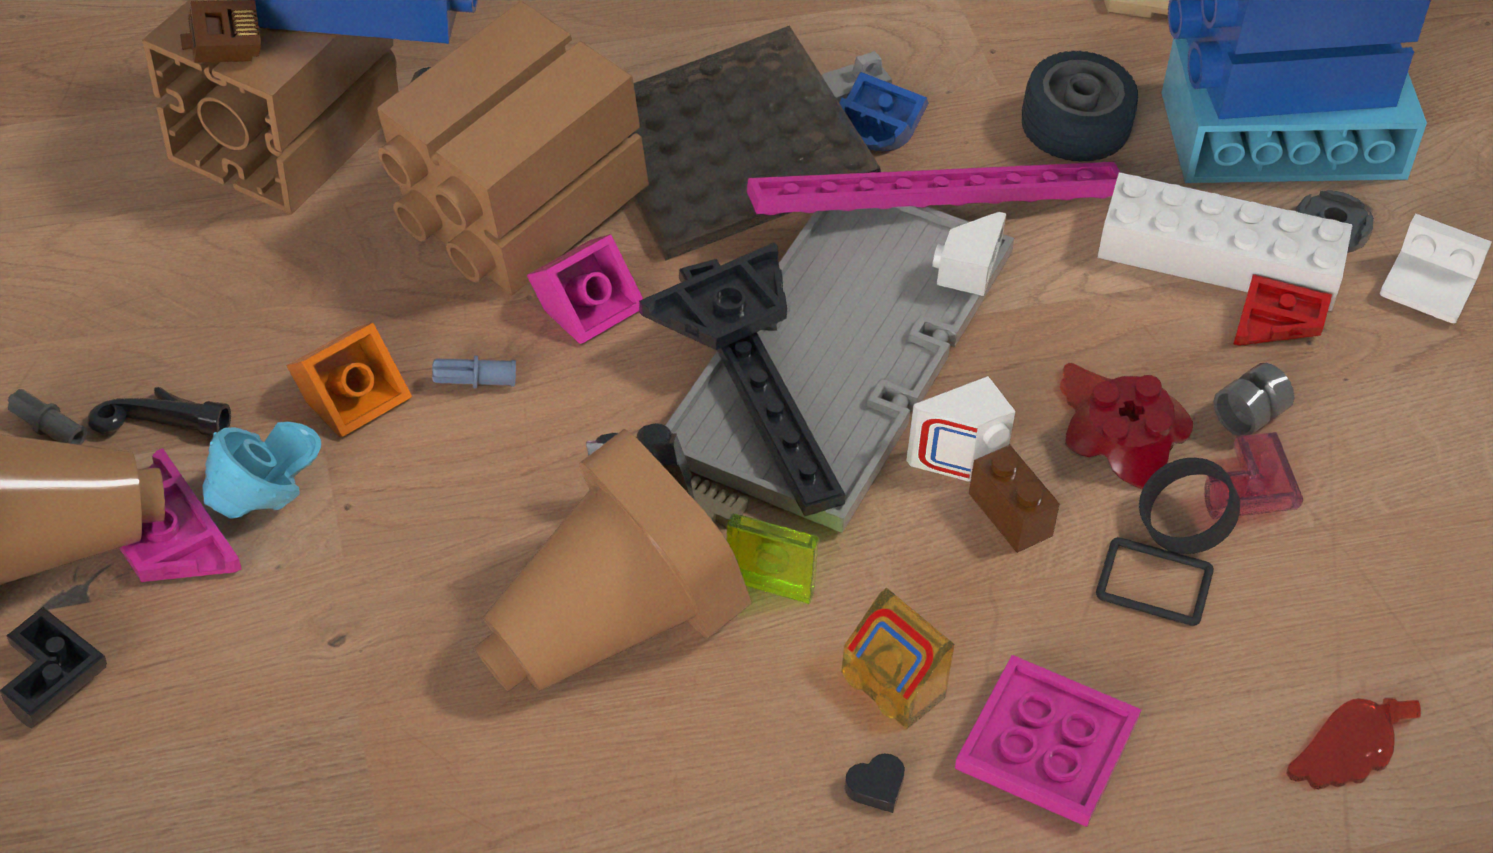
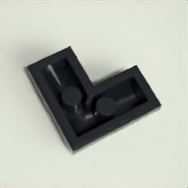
[0,607,107,728]

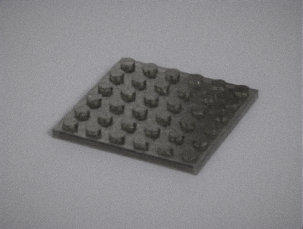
[628,25,881,261]

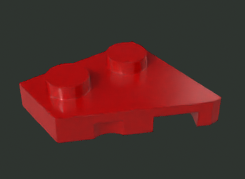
[1233,274,1332,346]

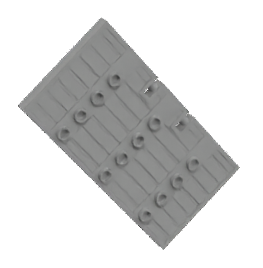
[665,206,1015,533]

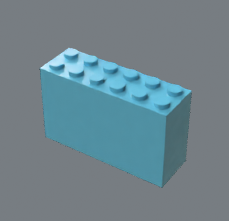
[1161,39,1427,183]

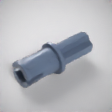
[432,355,516,389]

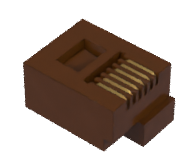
[180,0,262,63]

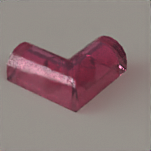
[1204,432,1303,519]

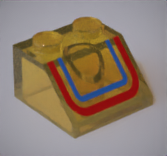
[841,588,955,729]

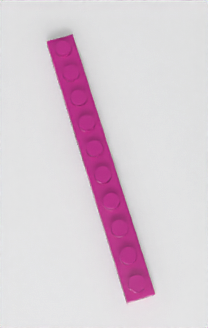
[747,162,1121,215]

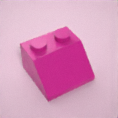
[527,234,643,344]

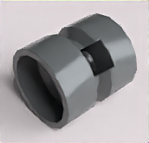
[1213,363,1295,437]

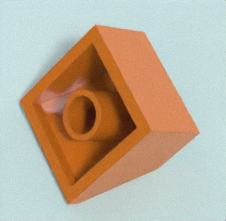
[286,323,412,437]

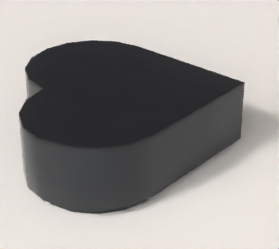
[844,753,905,813]

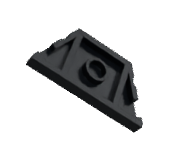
[639,243,787,350]

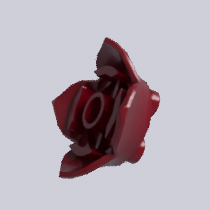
[1065,375,1193,489]

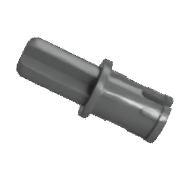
[7,389,87,445]

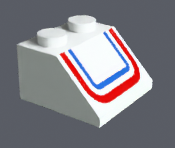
[906,376,1015,481]

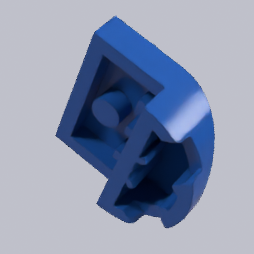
[838,72,929,151]

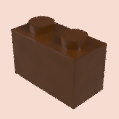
[969,444,1060,553]

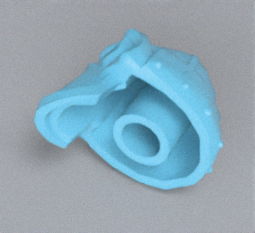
[202,422,321,519]

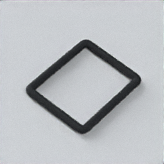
[1096,537,1214,626]

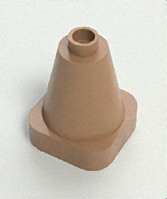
[474,429,751,692]
[0,434,165,585]

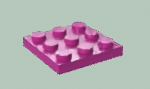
[955,655,1142,827]

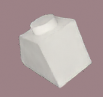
[932,212,1006,296]

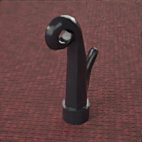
[87,387,231,436]

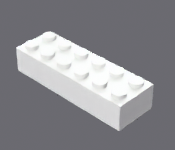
[1097,172,1352,312]

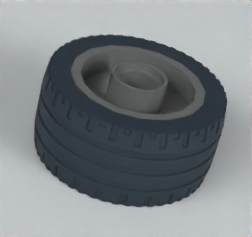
[1022,51,1138,162]

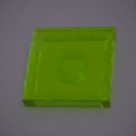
[726,513,819,604]

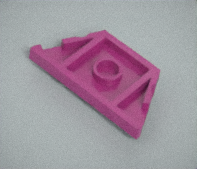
[119,448,242,582]

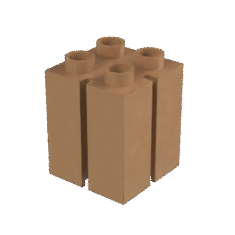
[142,0,399,215]
[377,1,649,295]

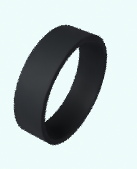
[1139,457,1240,554]

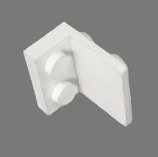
[1380,213,1492,323]

